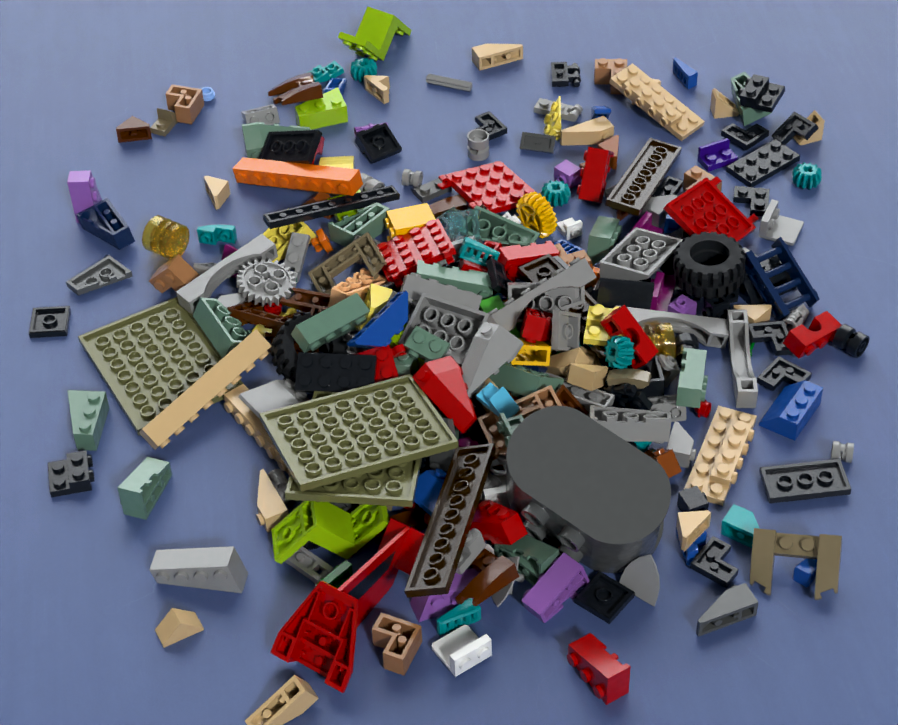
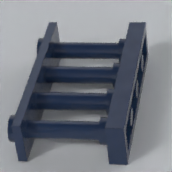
[745,237,820,321]

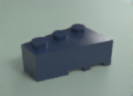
[76,198,135,250]

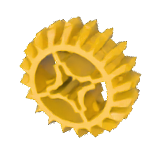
[516,192,558,239]

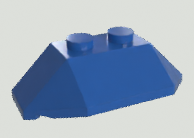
[347,290,408,348]

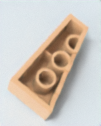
[329,268,388,307]

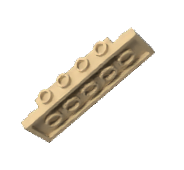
[609,63,705,141]
[684,405,757,506]

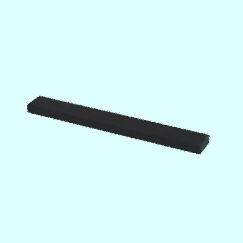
[263,185,400,229]

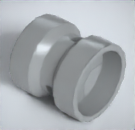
[402,169,423,188]
[831,441,854,463]

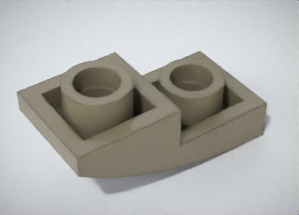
[606,368,651,389]

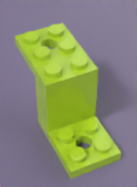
[338,6,412,61]
[271,501,389,564]

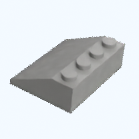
[599,227,683,281]
[398,293,497,366]
[239,379,310,419]

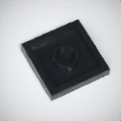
[29,306,71,338]
[574,571,635,624]

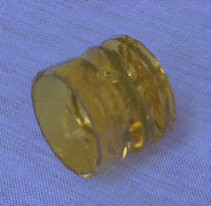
[142,215,190,260]
[641,322,676,359]

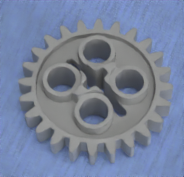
[236,258,297,307]

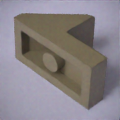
[150,108,178,137]

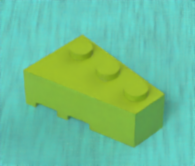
[295,87,348,130]

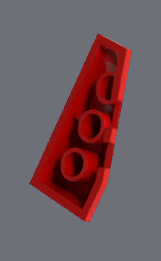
[412,356,477,434]

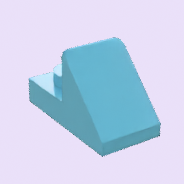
[476,382,520,418]

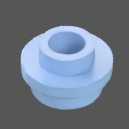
[202,87,215,102]

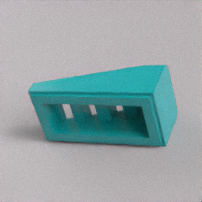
[459,237,500,267]
[437,598,481,636]

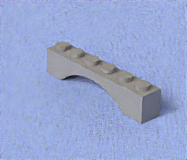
[176,234,278,315]
[488,257,597,332]
[615,305,729,349]
[727,310,758,408]

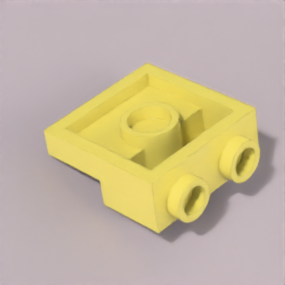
[583,304,623,346]

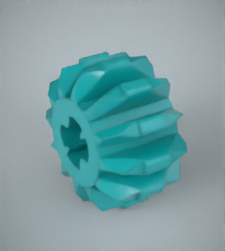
[350,57,378,82]
[792,162,822,190]
[541,179,571,207]
[604,335,636,369]

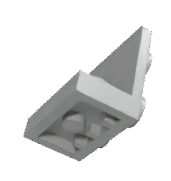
[759,199,804,246]

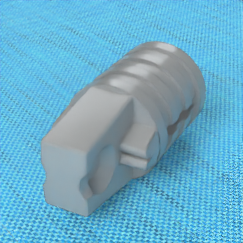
[783,304,810,333]
[267,469,290,504]

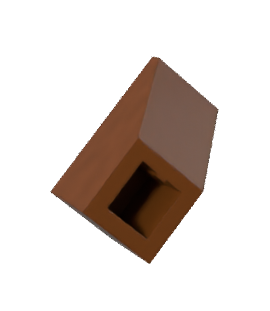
[643,448,682,478]

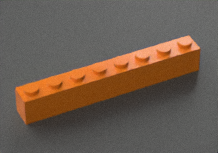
[232,157,363,196]

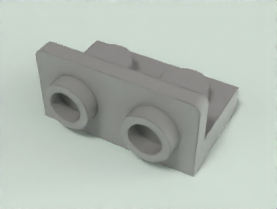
[241,104,280,125]
[647,395,687,422]

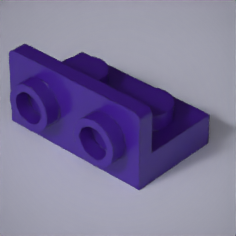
[697,138,738,172]

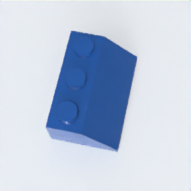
[759,380,823,441]
[414,469,479,516]

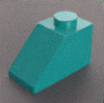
[721,504,760,548]

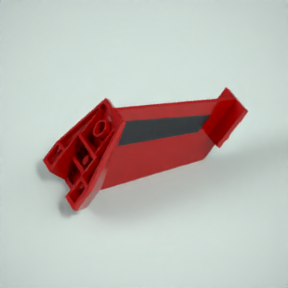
[270,518,425,693]

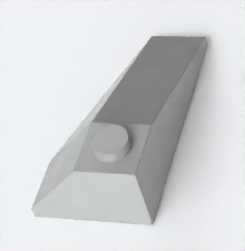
[507,282,585,323]
[461,322,524,398]

